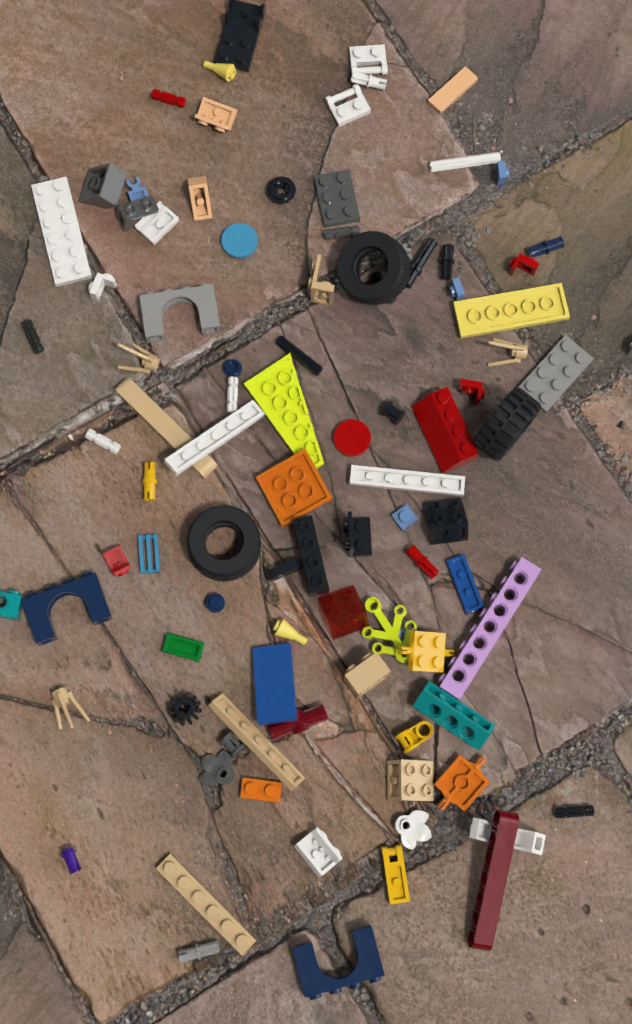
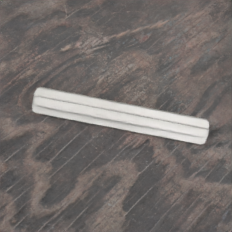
[429,152,501,172]

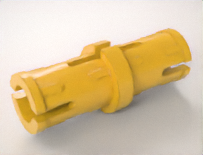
[142,462,157,502]

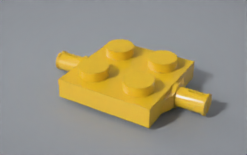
[397,631,455,672]

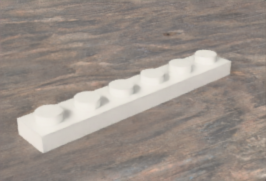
[164,400,265,476]
[349,465,465,496]

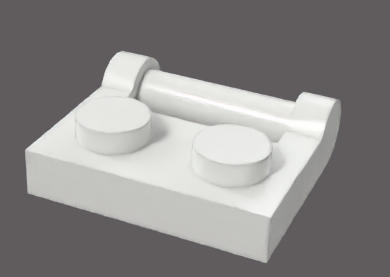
[349,44,388,75]
[325,83,371,127]

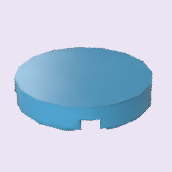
[222,223,258,259]

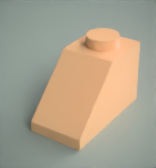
[188,176,212,221]

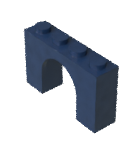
[21,572,113,646]
[292,925,385,1000]

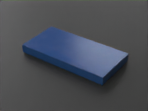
[252,643,298,726]

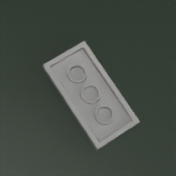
[518,335,594,414]

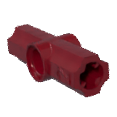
[267,704,329,741]

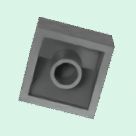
[78,163,127,209]

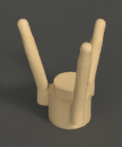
[487,338,528,367]
[117,343,160,374]
[51,687,90,730]

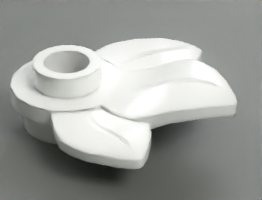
[395,810,432,850]

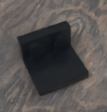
[424,498,468,545]
[343,511,372,557]

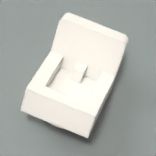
[88,273,117,301]

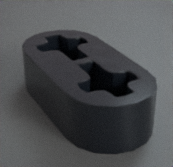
[266,558,303,582]

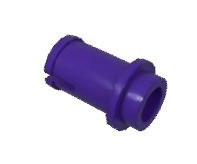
[61,847,82,874]

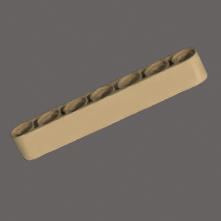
[114,377,218,479]

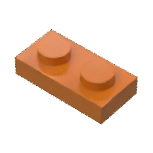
[240,778,282,803]

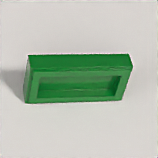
[162,633,205,663]

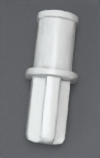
[351,72,387,91]

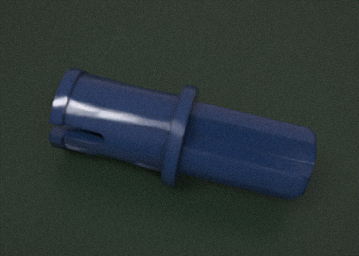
[527,236,564,258]

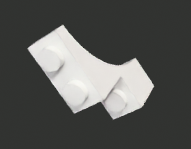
[469,817,546,855]

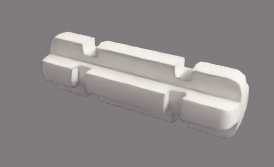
[227,377,238,413]
[85,429,121,454]

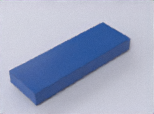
[445,554,485,615]

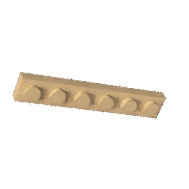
[208,693,305,792]
[156,854,257,956]

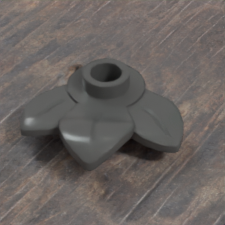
[198,750,235,787]

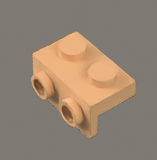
[194,97,238,132]

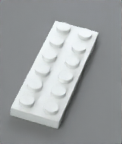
[31,177,92,287]

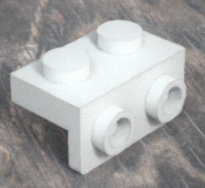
[294,827,343,878]

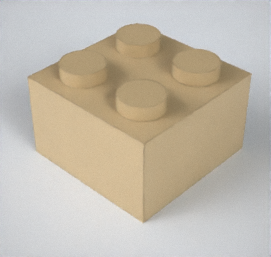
[343,652,391,699]

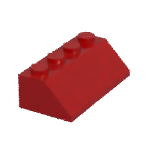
[411,387,479,474]

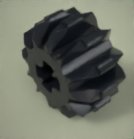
[168,692,202,726]

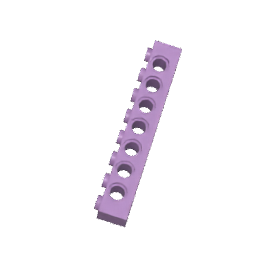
[438,557,542,700]

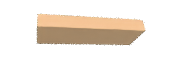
[427,66,478,114]

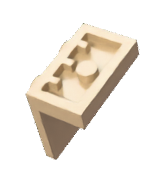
[308,254,335,306]
[387,759,434,801]

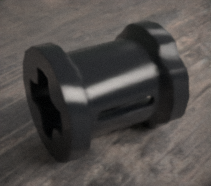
[381,401,406,425]

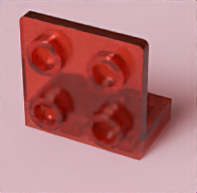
[318,585,370,640]

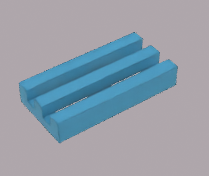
[138,534,160,574]

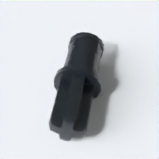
[440,243,455,281]

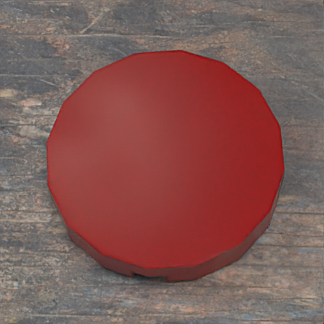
[334,419,371,457]

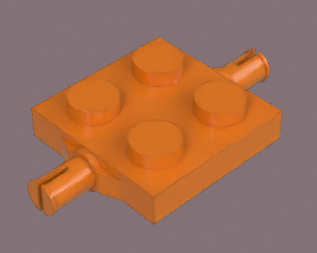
[434,755,490,812]

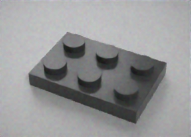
[314,169,360,228]

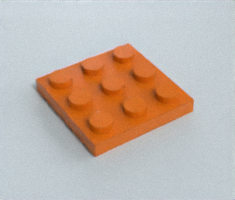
[256,449,333,527]

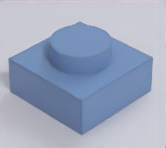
[495,161,509,186]
[449,278,465,301]
[391,504,418,532]

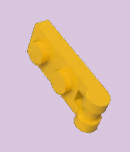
[381,844,410,905]

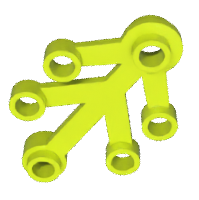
[362,597,417,663]

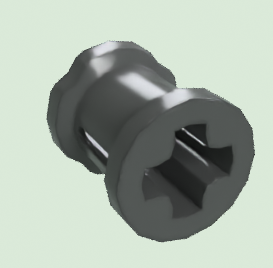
[219,731,245,758]

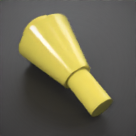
[203,61,236,82]
[272,618,308,645]

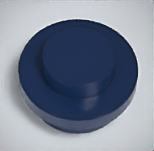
[223,359,242,377]
[206,593,225,613]

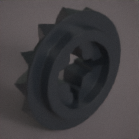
[267,176,296,205]

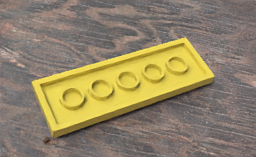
[453,283,570,339]

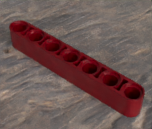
[468,810,519,951]

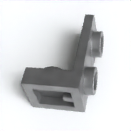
[116,195,159,232]

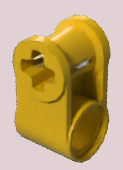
[395,721,433,754]

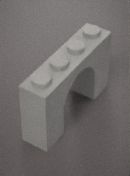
[139,283,221,343]

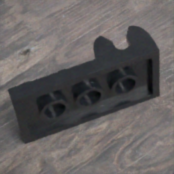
[214,0,266,73]

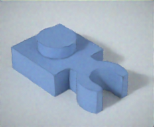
[126,176,149,201]

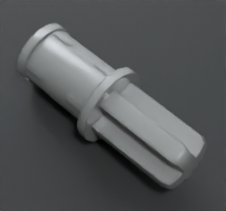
[178,941,220,963]

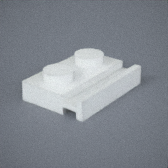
[134,201,179,245]

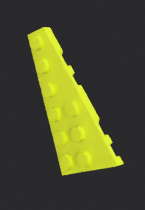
[244,353,324,469]

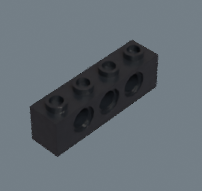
[293,515,329,598]

